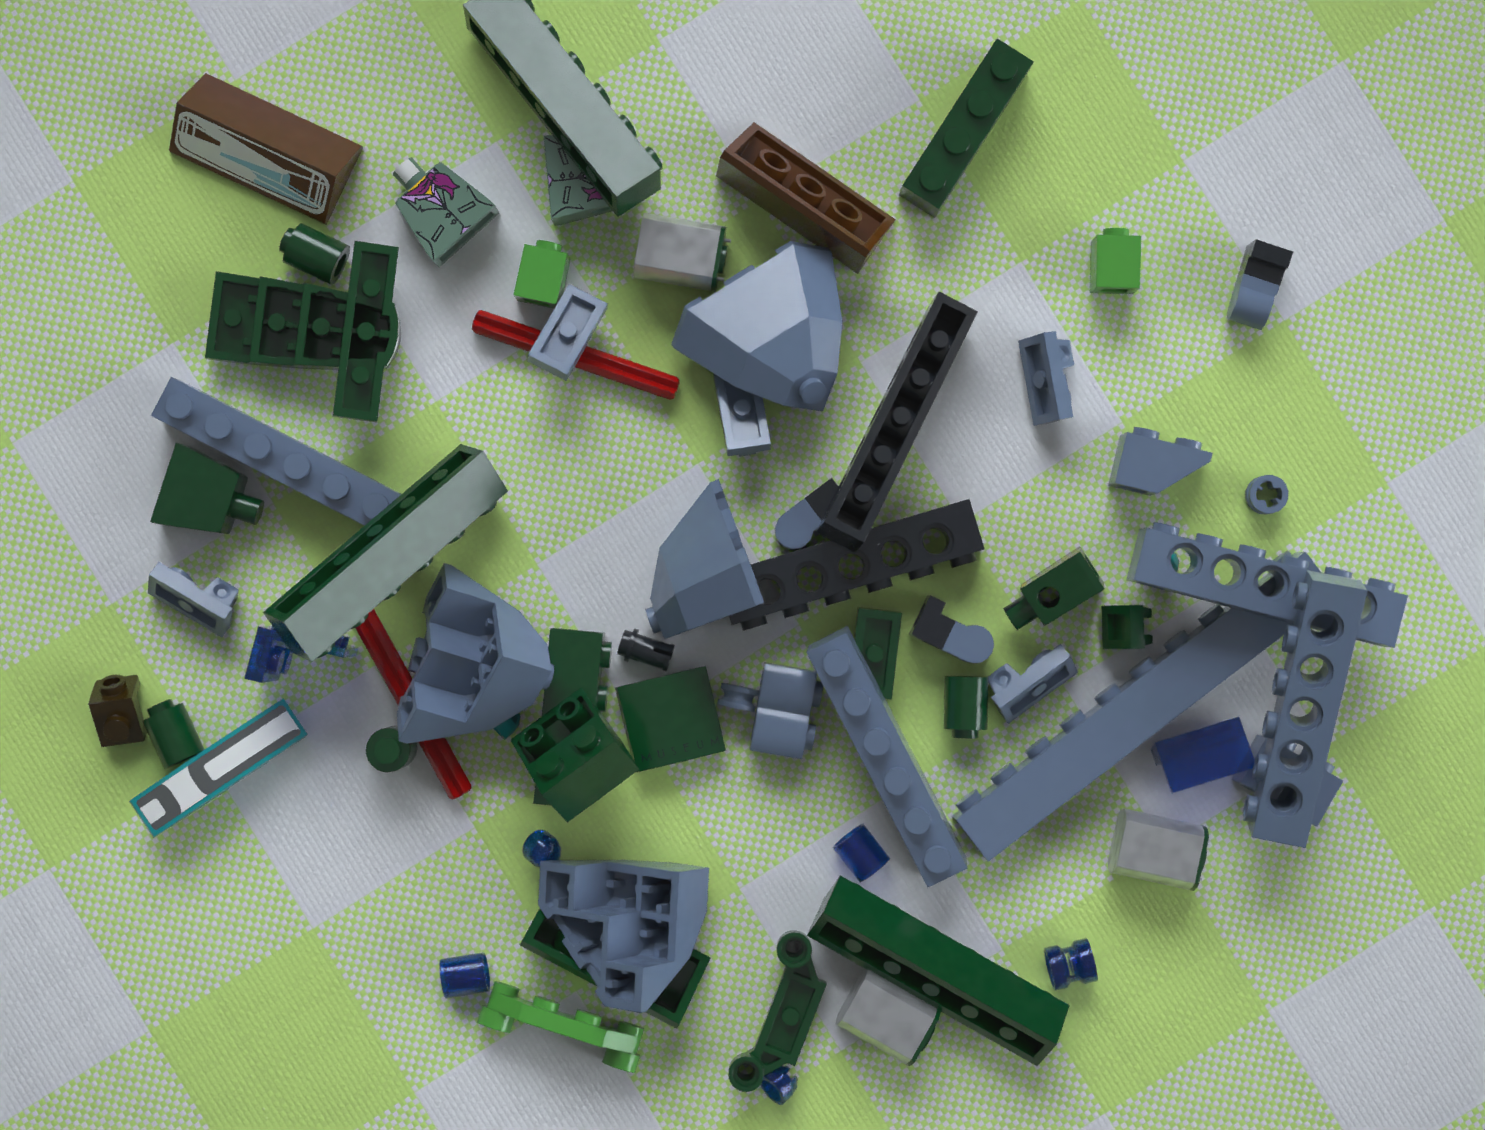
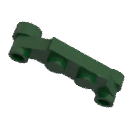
[728,930,827,1092]

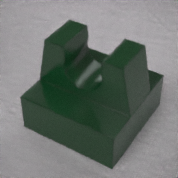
[1101,605,1153,649]

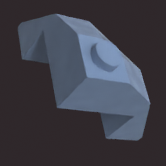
[671,241,843,411]
[645,479,764,639]
[397,563,554,744]
[538,860,709,1013]

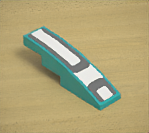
[129,698,308,838]

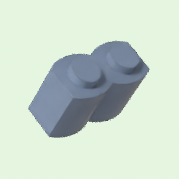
[750,662,823,759]

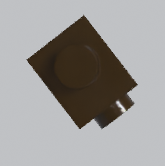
[88,674,147,747]

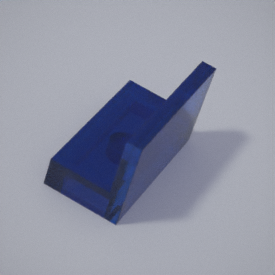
[1150,717,1255,794]

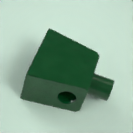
[150,443,264,534]

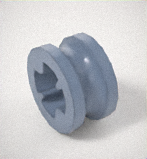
[1245,475,1289,514]
[717,683,759,712]

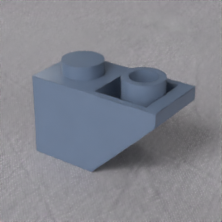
[1108,427,1213,496]

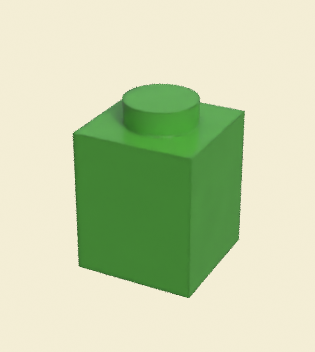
[1090,228,1141,294]
[513,240,571,309]

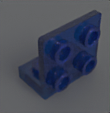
[244,626,358,683]

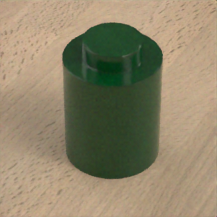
[279,223,350,285]
[944,676,989,739]
[142,699,205,769]
[366,726,417,772]

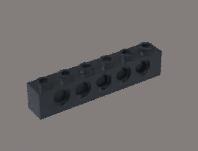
[816,291,978,552]
[729,499,985,631]

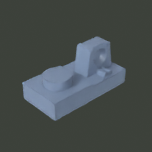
[527,284,608,381]
[1018,331,1074,426]
[713,373,771,456]
[148,562,239,637]
[988,644,1078,724]

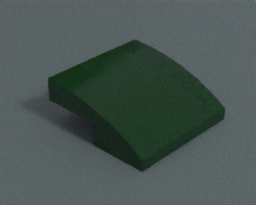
[615,666,726,772]

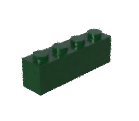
[899,38,1034,218]
[533,628,612,805]

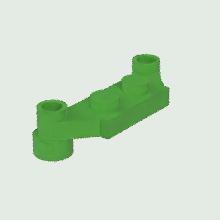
[477,981,644,1073]

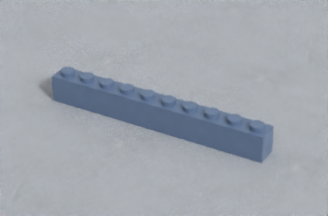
[952,551,1322,862]

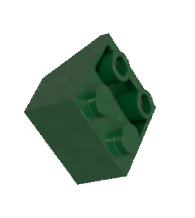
[511,687,640,823]

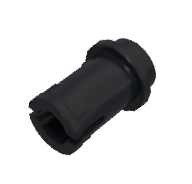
[617,628,675,671]

